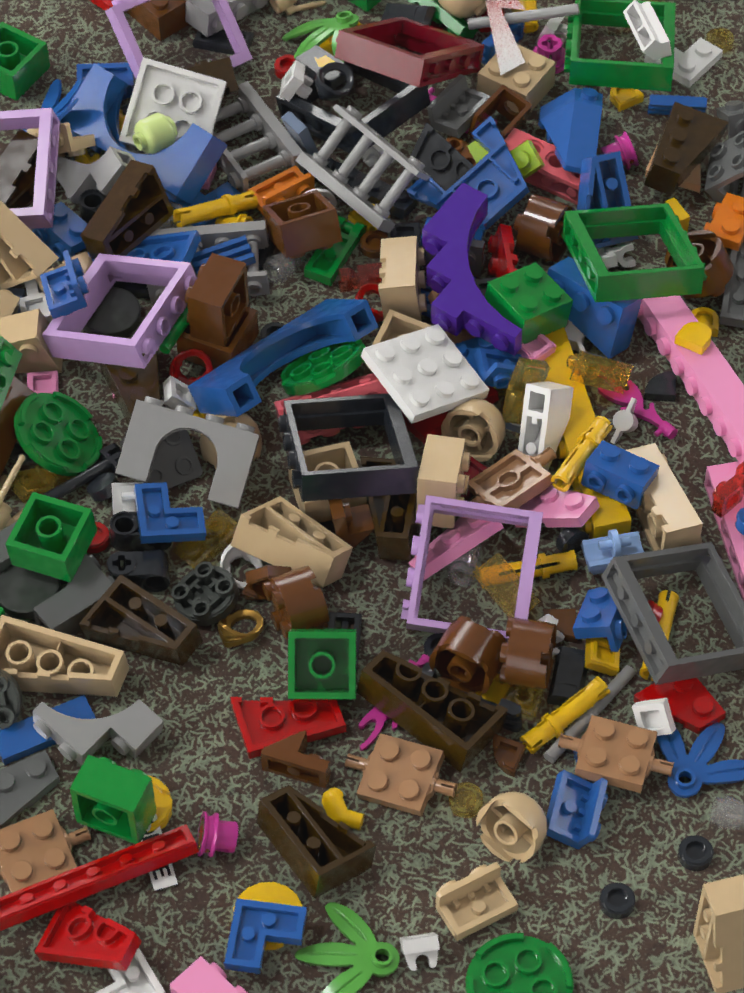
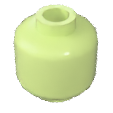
[132,113,178,154]

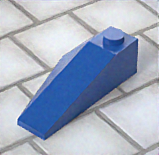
[538,88,603,174]

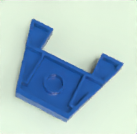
[406,116,529,230]

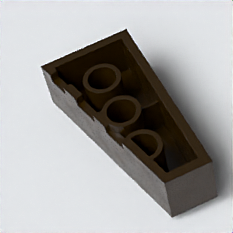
[356,650,508,772]

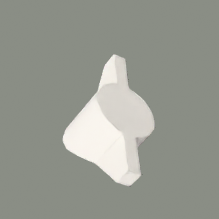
[565,319,586,355]
[610,397,638,444]

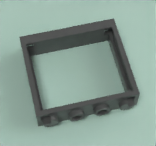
[601,542,744,685]

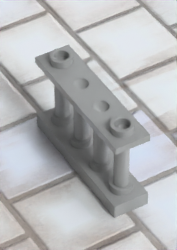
[212,81,304,193]
[295,104,431,233]
[147,220,270,303]

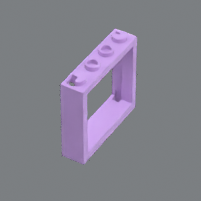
[105,0,253,79]
[0,108,60,229]
[42,253,197,369]
[401,495,543,642]

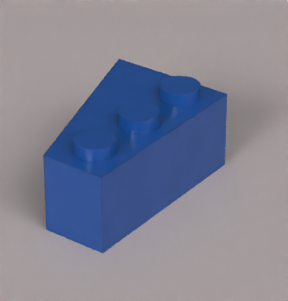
[577,151,638,249]

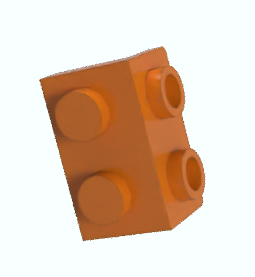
[247,165,315,216]
[703,192,744,251]

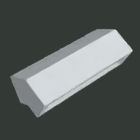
[623,0,672,60]

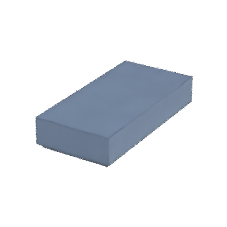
[281,111,319,155]

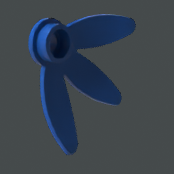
[23,78,85,131]
[657,723,744,798]

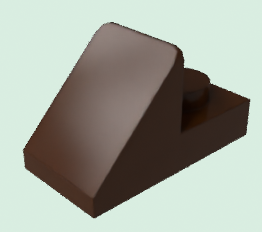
[328,499,374,548]
[261,730,331,789]

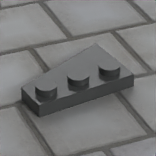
[0,750,60,829]

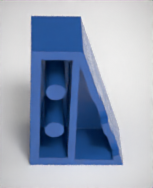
[547,257,642,359]

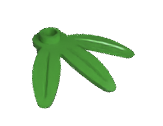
[282,11,359,62]
[295,902,400,993]

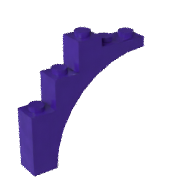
[422,183,522,356]

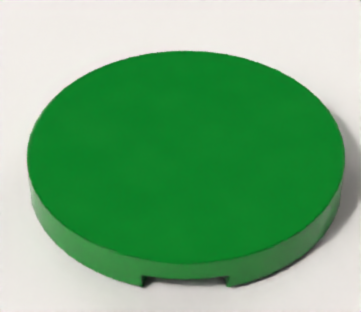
[281,339,365,396]
[14,391,103,476]
[465,933,573,993]

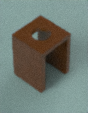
[467,84,533,140]

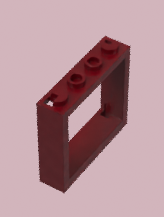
[334,16,485,87]

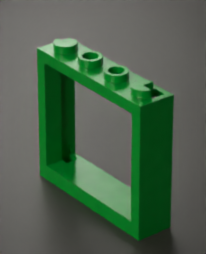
[564,0,676,92]
[562,203,707,303]

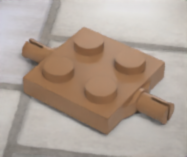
[468,447,557,509]
[558,715,674,793]
[345,733,458,817]
[0,809,91,893]

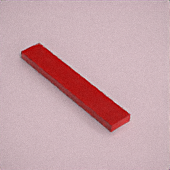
[0,824,199,931]

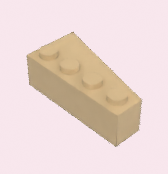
[626,443,703,551]
[0,614,130,697]

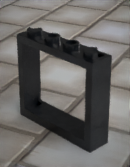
[275,62,430,153]
[278,393,419,502]

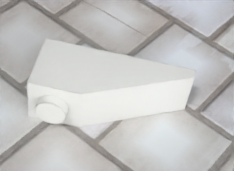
[518,381,574,471]

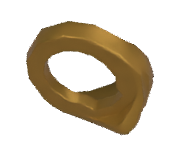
[218,609,264,648]

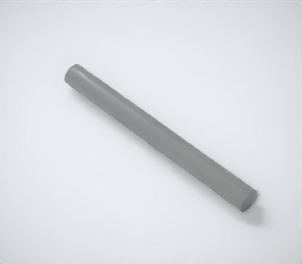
[468,3,580,30]
[543,665,636,764]

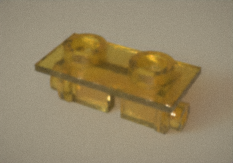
[566,351,634,394]

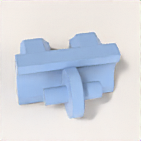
[581,529,644,575]

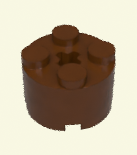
[514,194,575,262]
[665,230,734,299]
[262,566,329,641]
[429,616,505,695]
[499,617,557,689]

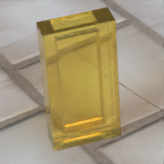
[473,552,541,617]

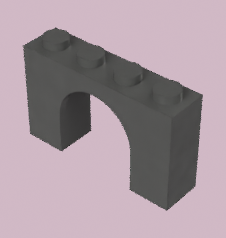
[0,521,115,635]

